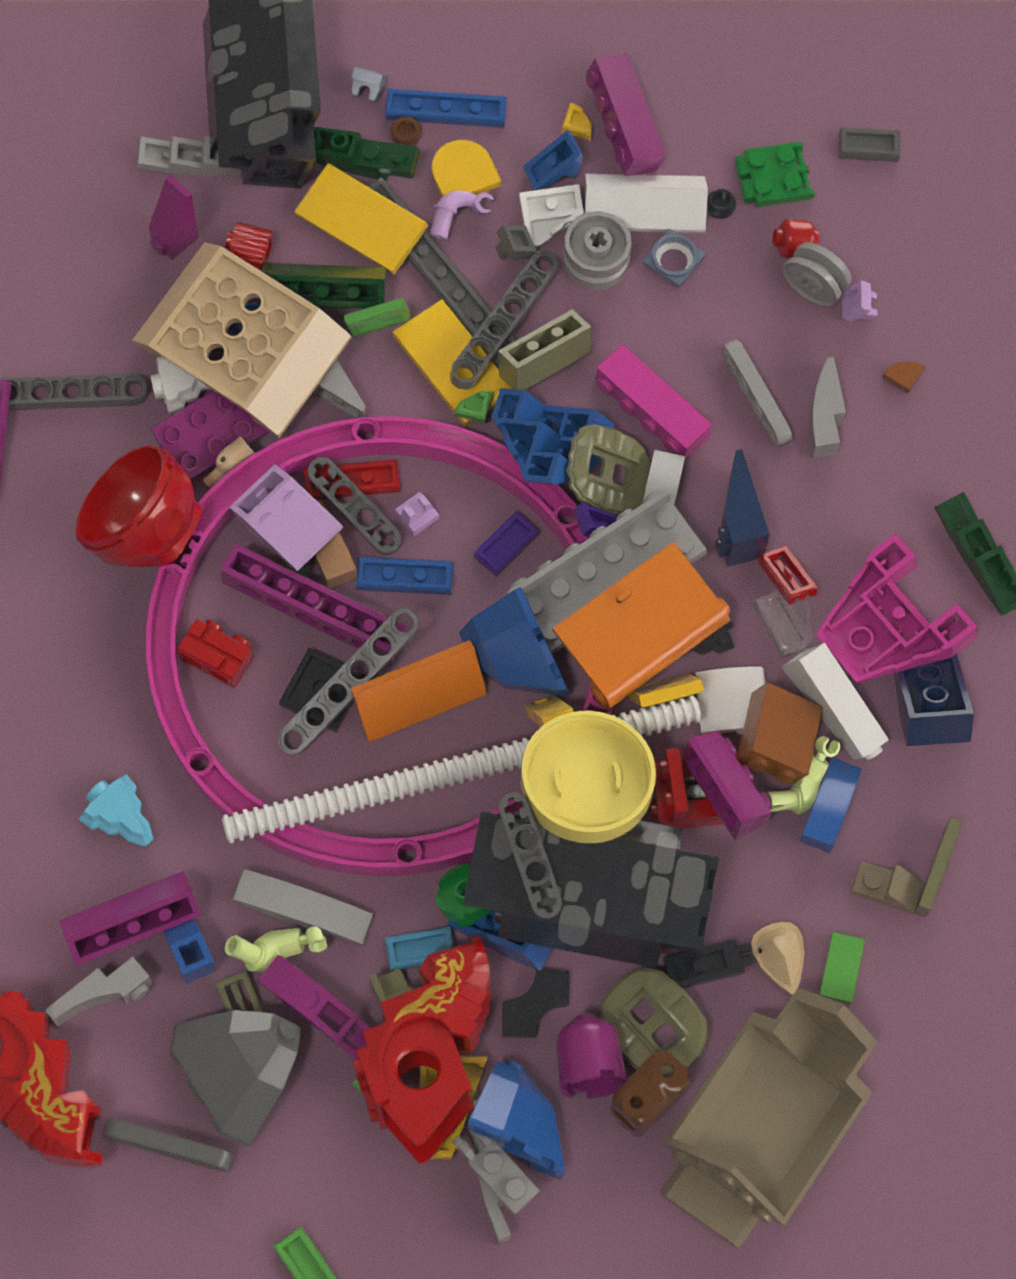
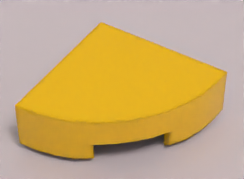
[562,102,592,140]

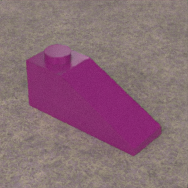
[149,175,199,261]

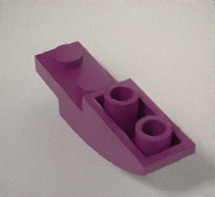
[257,955,371,1060]

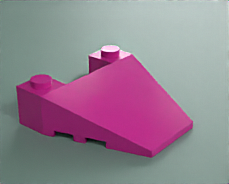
[816,533,978,683]

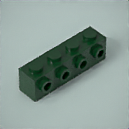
[260,262,386,309]

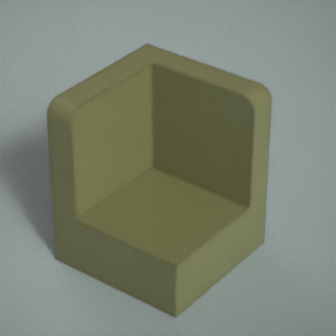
[369,969,412,1011]

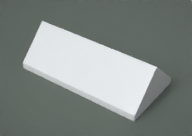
[585,174,708,233]

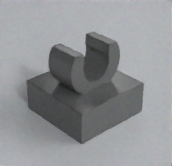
[495,225,537,259]

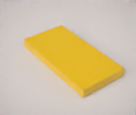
[294,163,428,275]
[392,299,512,427]

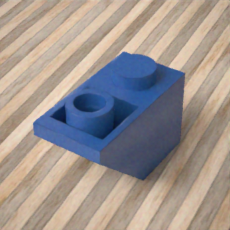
[163,919,216,984]

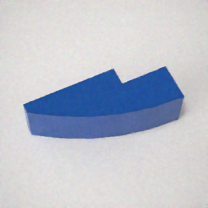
[799,757,862,854]

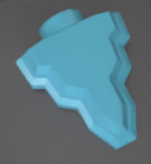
[79,774,154,848]

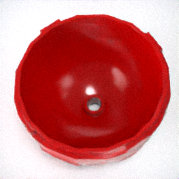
[75,445,203,567]

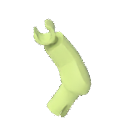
[764,736,840,815]
[225,926,327,972]

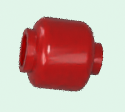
[772,219,819,258]

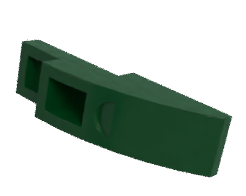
[313,126,421,181]

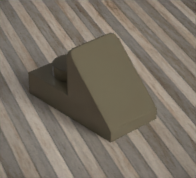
[851,861,923,914]

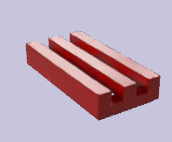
[758,546,818,605]

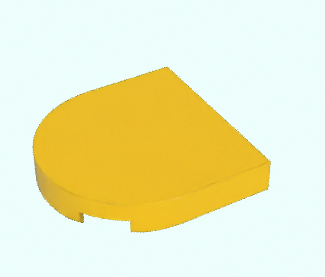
[432,140,502,197]

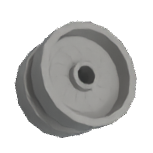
[563,211,632,291]

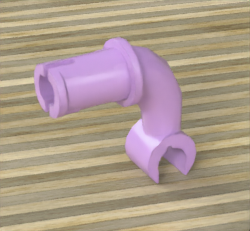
[430,190,494,240]

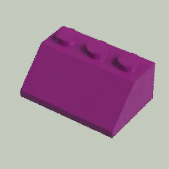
[683,731,772,841]

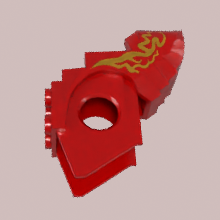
[352,935,492,1165]
[0,991,103,1168]

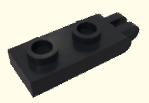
[662,940,756,989]

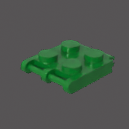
[735,141,815,208]

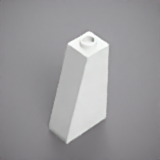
[781,643,889,761]

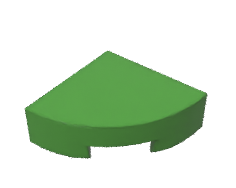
[455,391,493,424]

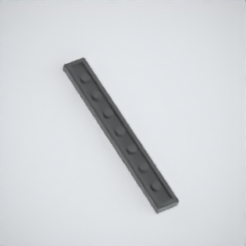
[367,177,516,369]

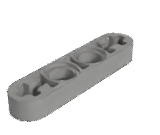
[721,339,792,447]

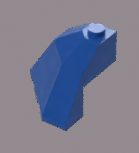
[492,388,614,485]
[457,587,570,697]
[468,1060,565,1180]

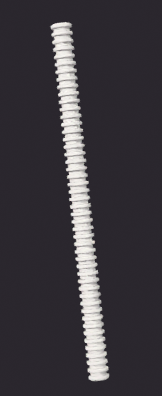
[222,695,701,844]

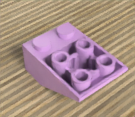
[229,464,343,571]

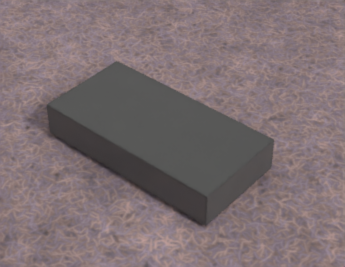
[839,127,900,162]

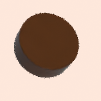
[391,116,421,146]

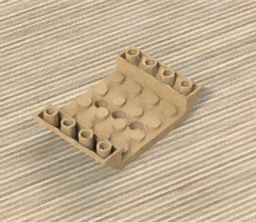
[132,242,352,438]

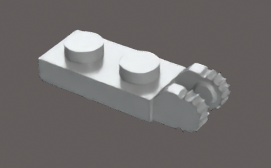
[452,1131,540,1216]

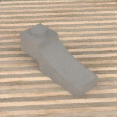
[45,957,152,1027]

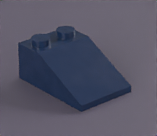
[715,449,770,567]
[894,654,974,746]

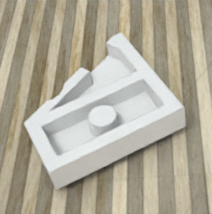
[519,184,584,249]

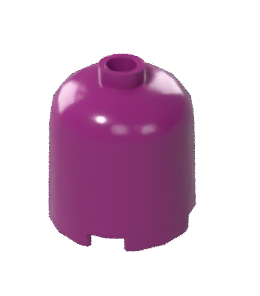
[556,1014,627,1099]

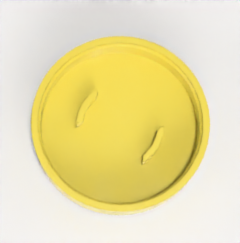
[520,711,656,843]

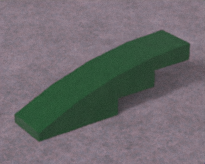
[934,492,1016,616]

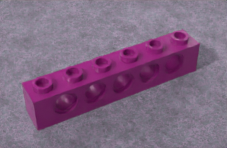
[220,543,406,665]

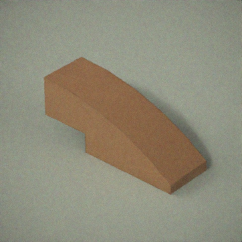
[312,499,357,589]

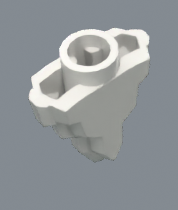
[150,356,210,414]

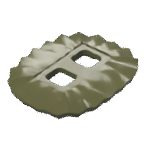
[566,424,650,515]
[600,968,709,1078]

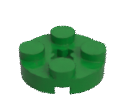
[435,863,492,927]

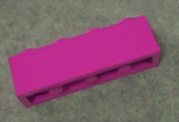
[595,344,712,460]

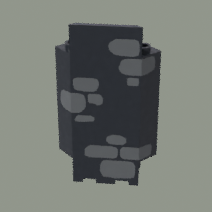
[202,0,321,189]
[463,810,719,968]

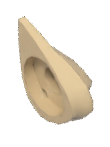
[751,922,805,995]

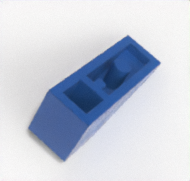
[447,910,553,971]

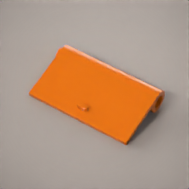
[552,542,730,710]

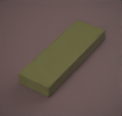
[914,817,962,918]

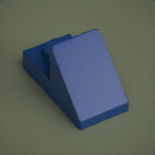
[522,131,583,190]

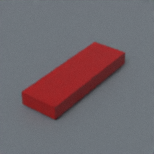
[303,459,400,500]

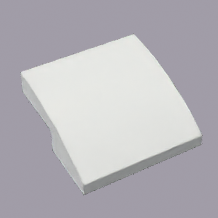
[695,667,765,735]

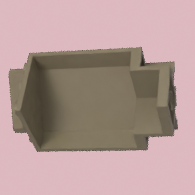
[659,988,878,1249]

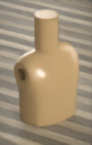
[203,436,255,489]

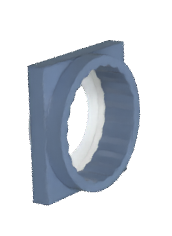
[642,229,706,289]

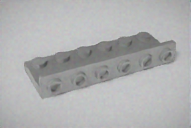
[507,489,707,654]

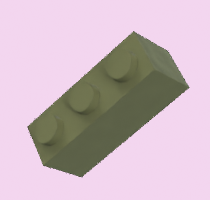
[498,309,591,390]

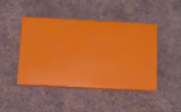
[350,640,487,743]

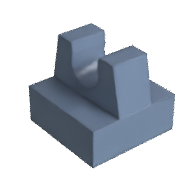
[351,66,388,101]

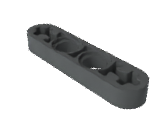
[308,457,401,556]
[499,792,562,920]
[102,1119,234,1172]

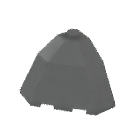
[169,1010,301,1147]

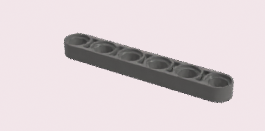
[450,250,558,390]
[0,374,148,410]
[278,608,421,754]

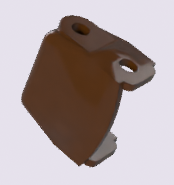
[610,1049,692,1137]

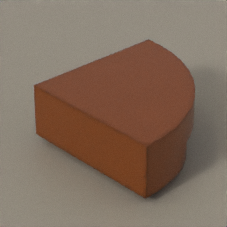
[882,361,926,394]

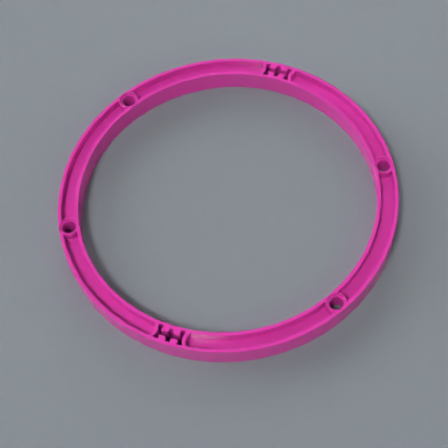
[146,416,616,876]

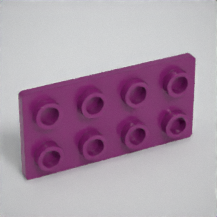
[151,390,268,478]

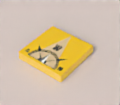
[629,673,704,708]

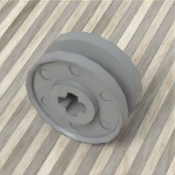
[783,242,852,307]

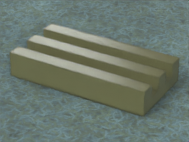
[215,971,262,1012]

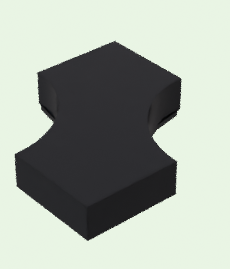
[502,970,569,1038]

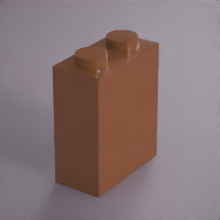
[737,682,822,784]

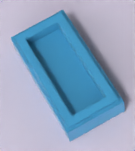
[385,927,454,972]

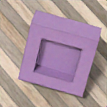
[842,280,877,322]
[395,492,439,537]

